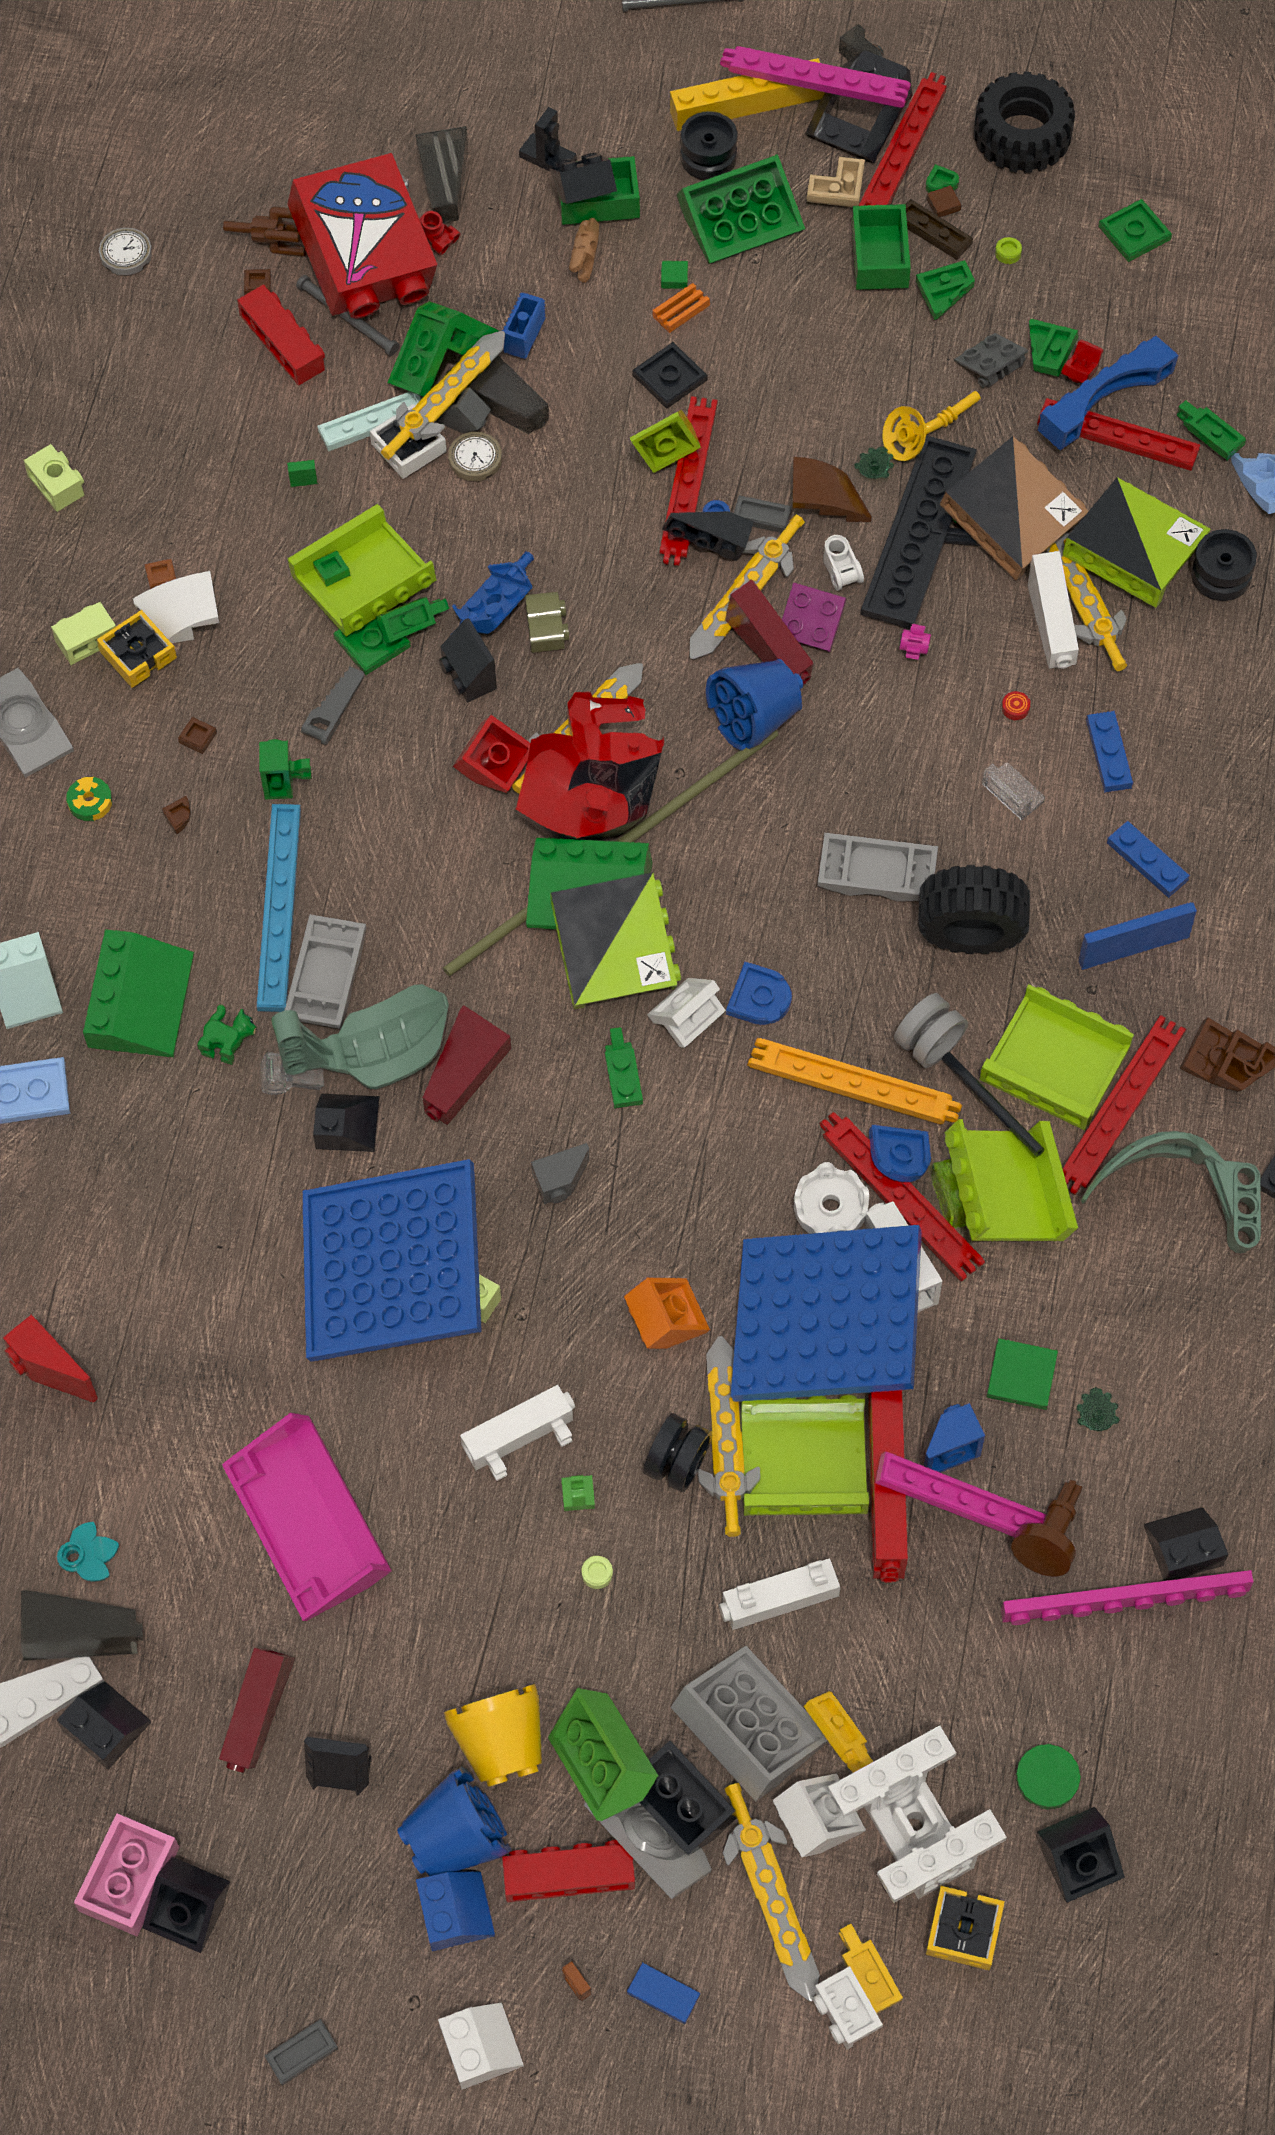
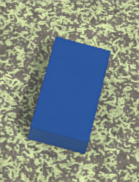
[627,1962,700,2025]

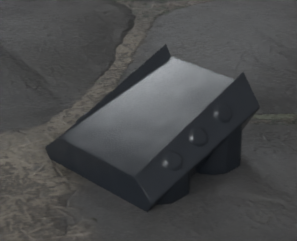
[304,1737,372,1796]

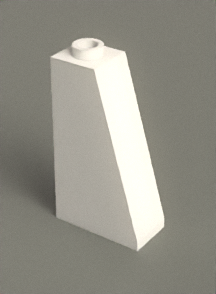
[1027,551,1079,669]
[865,1201,942,1312]

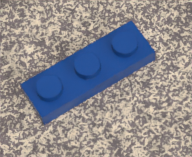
[1086,711,1133,793]
[1107,821,1190,898]

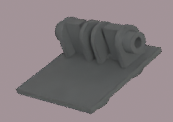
[954,333,1028,388]

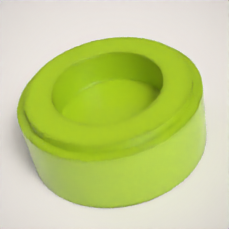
[995,237,1022,264]

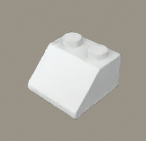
[773,1773,866,1857]
[438,2003,524,2090]

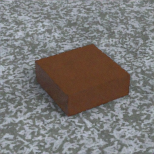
[926,185,961,217]
[244,269,271,295]
[178,717,217,754]

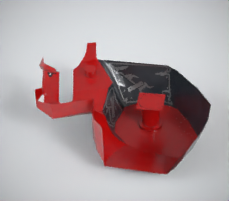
[514,692,664,841]

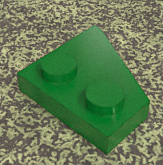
[915,260,975,320]
[1029,318,1079,377]

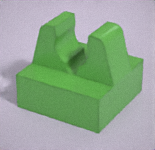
[561,1475,595,1511]

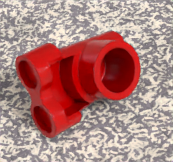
[419,211,461,255]

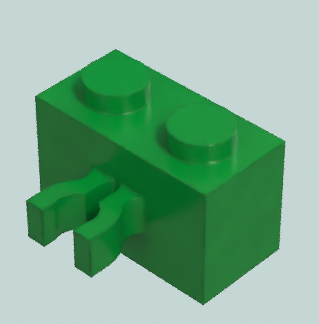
[259,739,312,800]

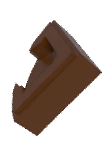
[162,796,191,835]

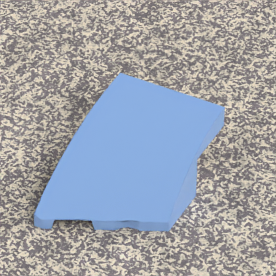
[1231,453,1275,514]

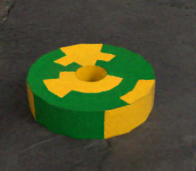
[66,777,112,821]

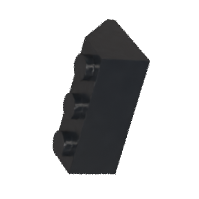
[639,1741,737,1856]

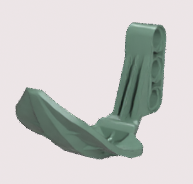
[271,984,449,1089]
[1081,1131,1261,1254]

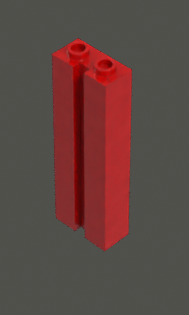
[868,1390,908,1583]

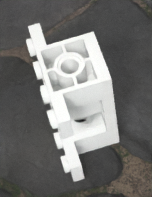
[828,1726,1007,1903]

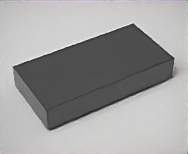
[734,495,792,533]
[265,2019,338,2086]

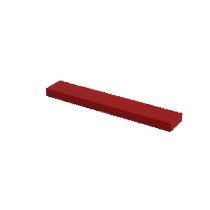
[1037,398,1201,471]

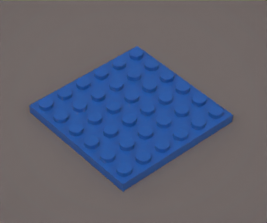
[303,1159,481,1362]
[731,1225,922,1402]

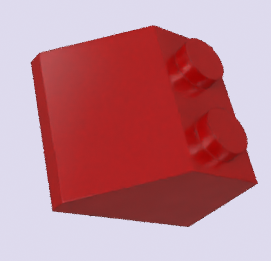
[452,715,530,793]

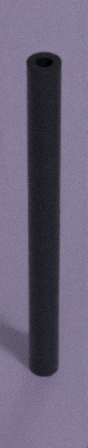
[942,1052,1045,1157]

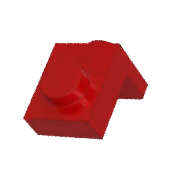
[1061,339,1103,383]

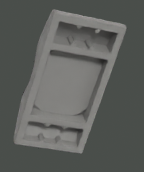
[0,668,74,778]
[817,833,938,902]
[285,914,366,1029]
[584,1802,712,1899]

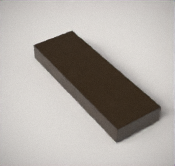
[905,199,973,260]

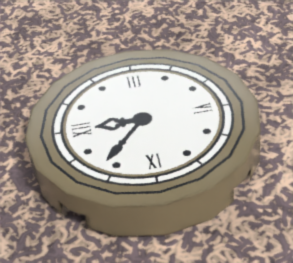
[448,432,502,481]

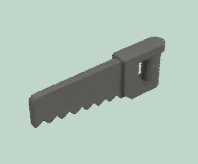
[301,666,364,745]

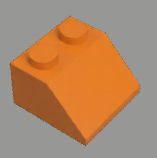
[624,1277,710,1349]

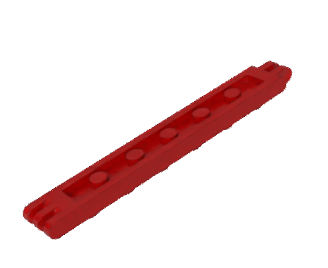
[859,72,947,206]
[660,396,718,566]
[1062,1015,1187,1195]
[819,1112,985,1281]

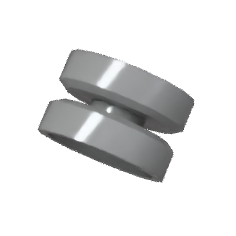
[894,993,968,1068]

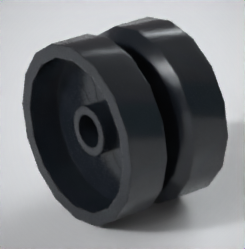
[680,111,738,180]
[1191,529,1257,601]
[643,1413,712,1492]

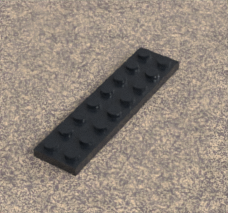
[861,435,977,629]

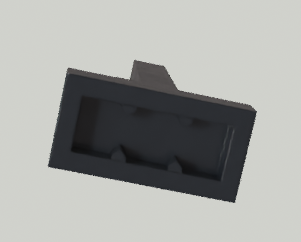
[519,107,577,172]

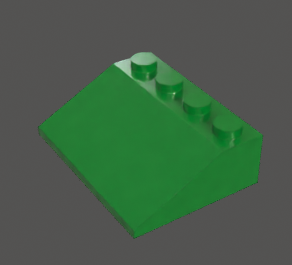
[676,154,805,264]
[526,838,653,929]
[83,929,194,1058]

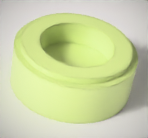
[582,1556,613,1589]

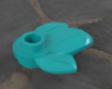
[57,1522,119,1582]

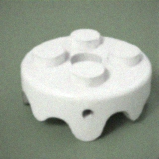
[794,1162,869,1234]

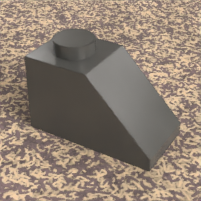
[435,388,491,433]
[531,1143,590,1204]

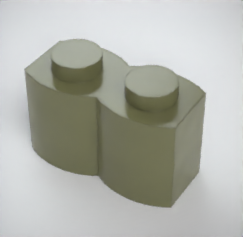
[525,592,569,653]

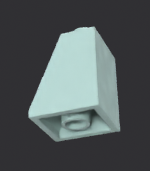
[0,932,63,1029]

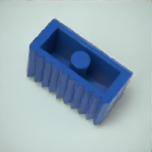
[501,293,546,359]

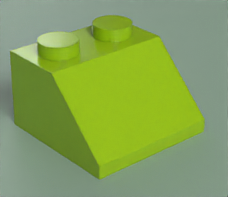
[630,410,701,473]

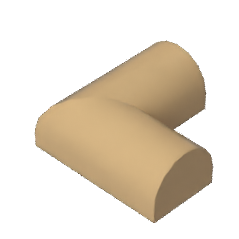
[807,157,865,207]

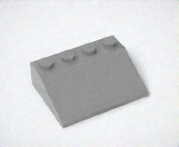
[671,1646,829,1802]

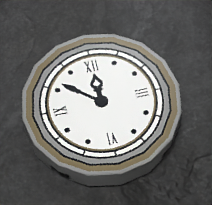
[99,228,152,275]

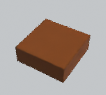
[144,559,176,589]
[562,1961,591,2001]

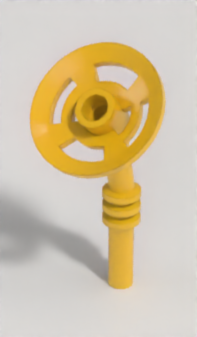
[882,391,981,461]

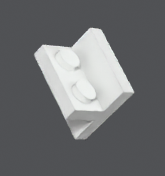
[647,978,726,1048]

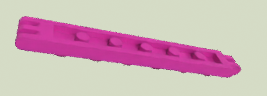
[720,46,911,108]

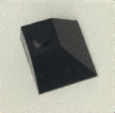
[313,1093,380,1152]

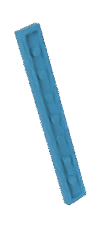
[257,804,301,1012]

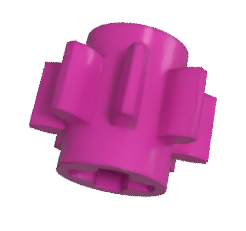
[900,624,931,660]

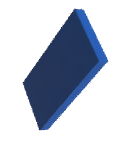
[1078,902,1197,970]

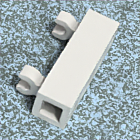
[460,1385,575,1481]
[719,1558,840,1630]

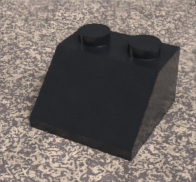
[439,618,497,703]
[1144,1507,1228,1581]
[57,1681,151,1770]
[1037,1807,1125,1903]
[142,1857,230,1953]

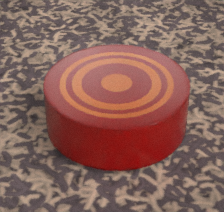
[1002,691,1030,720]

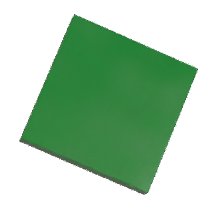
[1098,199,1172,262]
[333,618,411,675]
[986,1338,1058,1410]

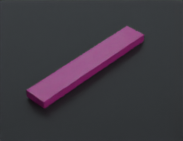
[875,1452,1046,1537]

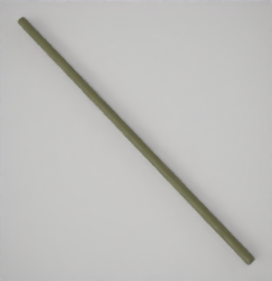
[443,730,779,977]

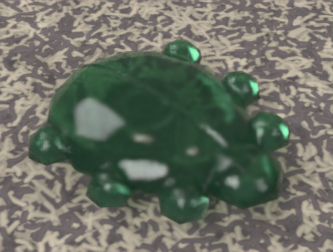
[854,447,894,479]
[1076,1387,1120,1431]

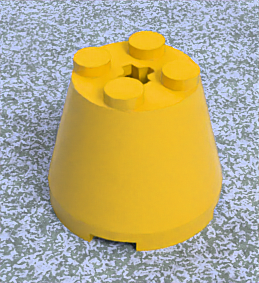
[443,1684,542,1787]

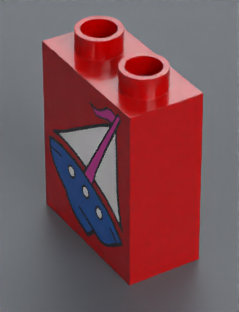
[287,153,438,319]

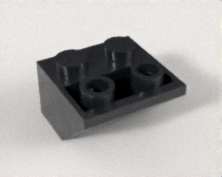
[550,152,617,204]

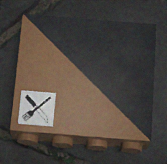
[940,436,1088,580]

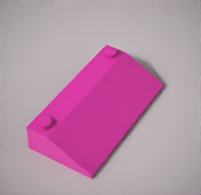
[222,1413,391,1621]

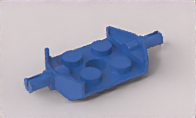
[450,551,534,635]

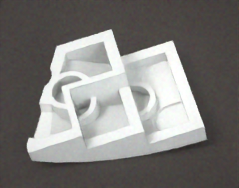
[133,571,219,643]

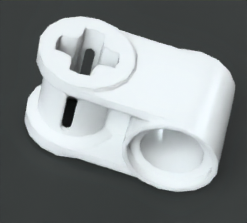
[823,535,864,591]

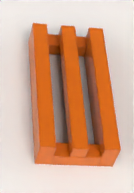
[653,283,710,333]

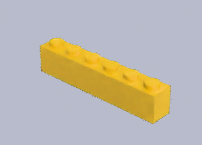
[670,58,825,131]

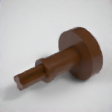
[1011,1480,1082,1577]

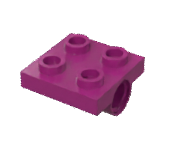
[782,582,847,652]

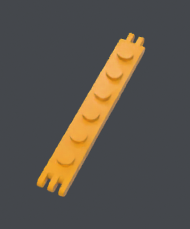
[747,1038,962,1124]

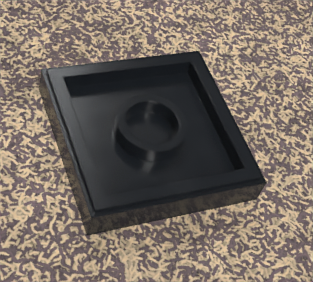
[632,342,708,409]

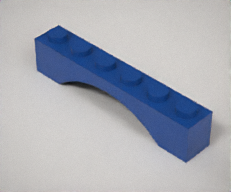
[1038,336,1179,450]

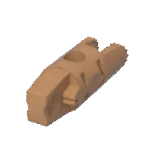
[569,218,599,283]

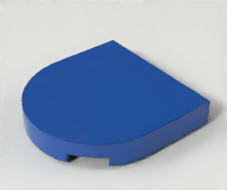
[726,961,792,1025]
[869,1125,931,1182]

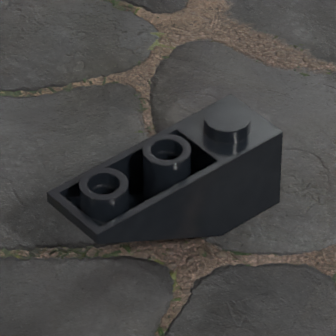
[662,511,754,561]

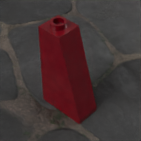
[725,579,814,685]
[422,1005,511,1126]
[219,1648,295,1773]

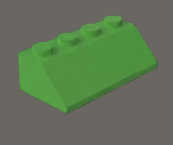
[548,1688,658,1821]

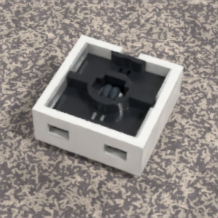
[370,404,446,479]

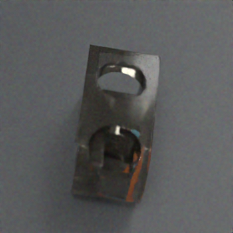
[839,24,884,61]

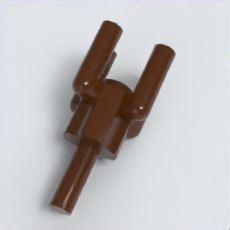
[223,207,306,257]

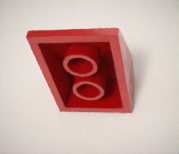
[3,1314,98,1403]

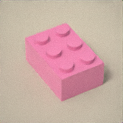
[74,1814,180,1936]

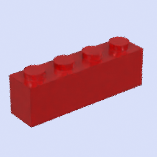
[237,284,325,386]
[502,1840,635,1903]

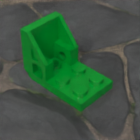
[387,301,499,397]

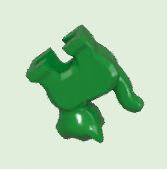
[197,1004,257,1065]

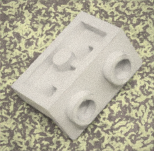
[813,1966,883,2050]

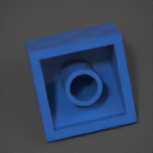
[924,1403,985,1473]
[416,1872,495,1951]

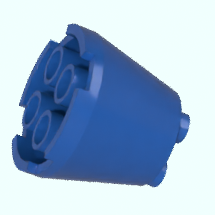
[706,659,803,750]
[397,1767,511,1876]

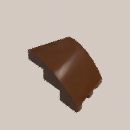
[792,457,872,522]
[1180,1017,1275,1092]

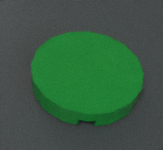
[1016,1744,1081,1810]

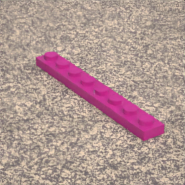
[1001,1570,1254,1625]

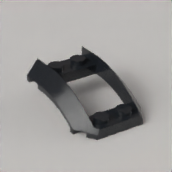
[805,50,913,164]

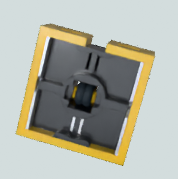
[97,610,177,688]
[926,1886,1005,1970]

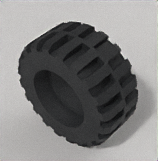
[974,71,1075,173]
[918,865,1030,954]

